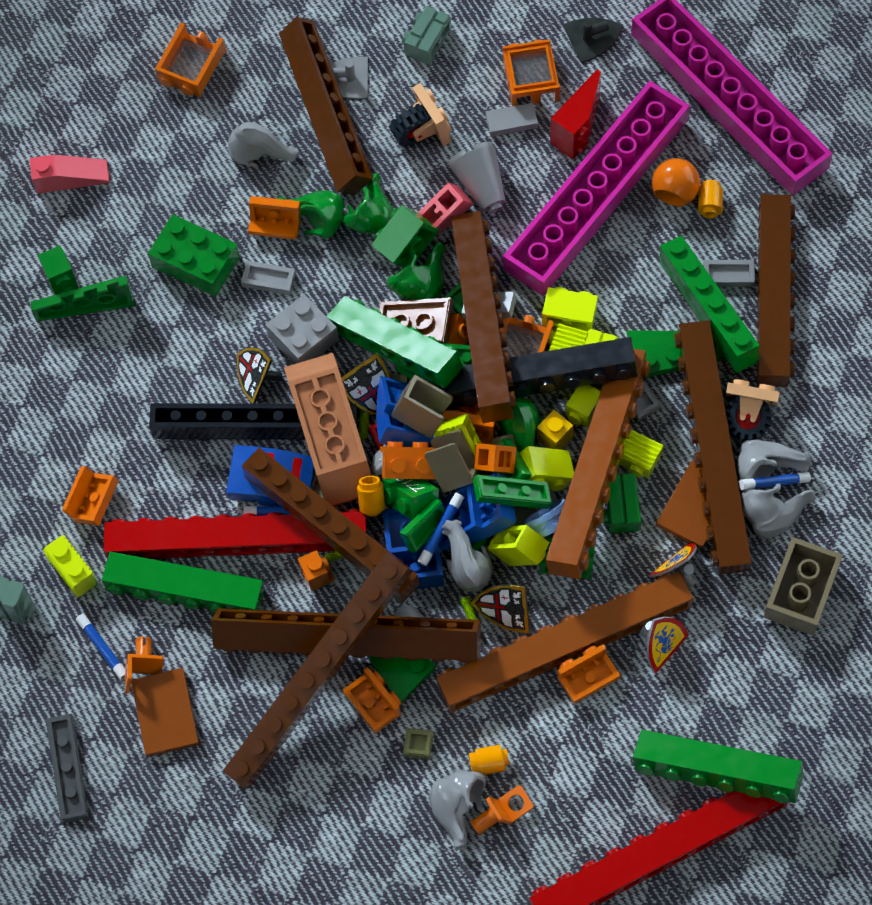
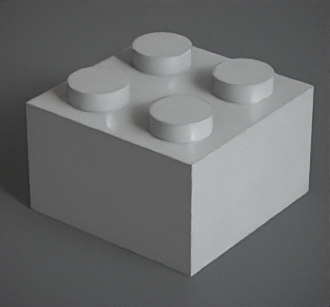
[265,294,339,364]

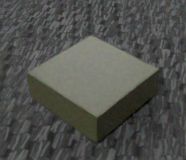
[403,728,434,760]

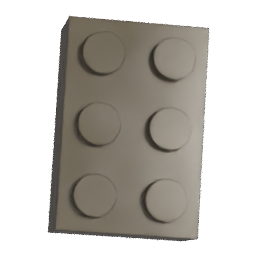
[763,537,843,636]

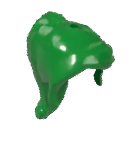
[343,173,394,234]
[277,191,345,239]
[386,242,446,300]
[499,397,542,453]

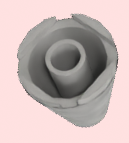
[449,142,506,214]

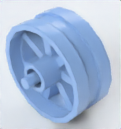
[524,499,565,537]

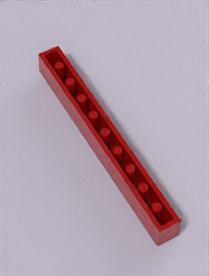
[104,509,367,559]
[529,791,788,905]

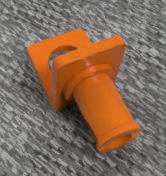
[125,636,164,694]
[470,785,534,835]

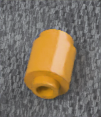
[698,180,723,219]
[357,476,386,517]
[468,744,510,775]

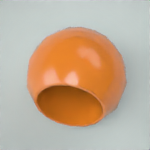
[651,158,701,207]

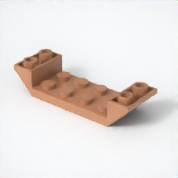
[284,353,371,507]

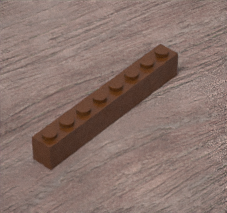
[279,16,373,195]
[757,194,795,387]
[242,447,419,604]

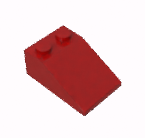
[550,69,601,159]

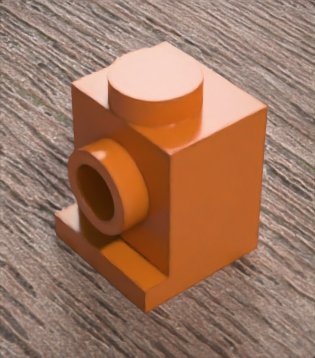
[474,443,516,473]
[298,550,335,592]

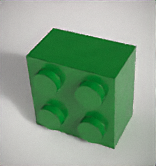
[372,205,440,267]

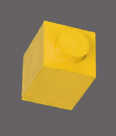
[537,410,573,450]

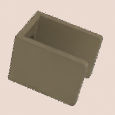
[391,375,453,438]
[424,429,479,493]

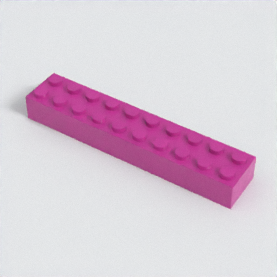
[631,0,833,196]
[503,81,690,296]

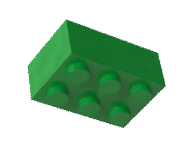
[147,214,240,297]

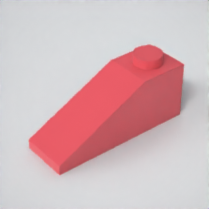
[30,155,110,194]
[418,182,474,236]

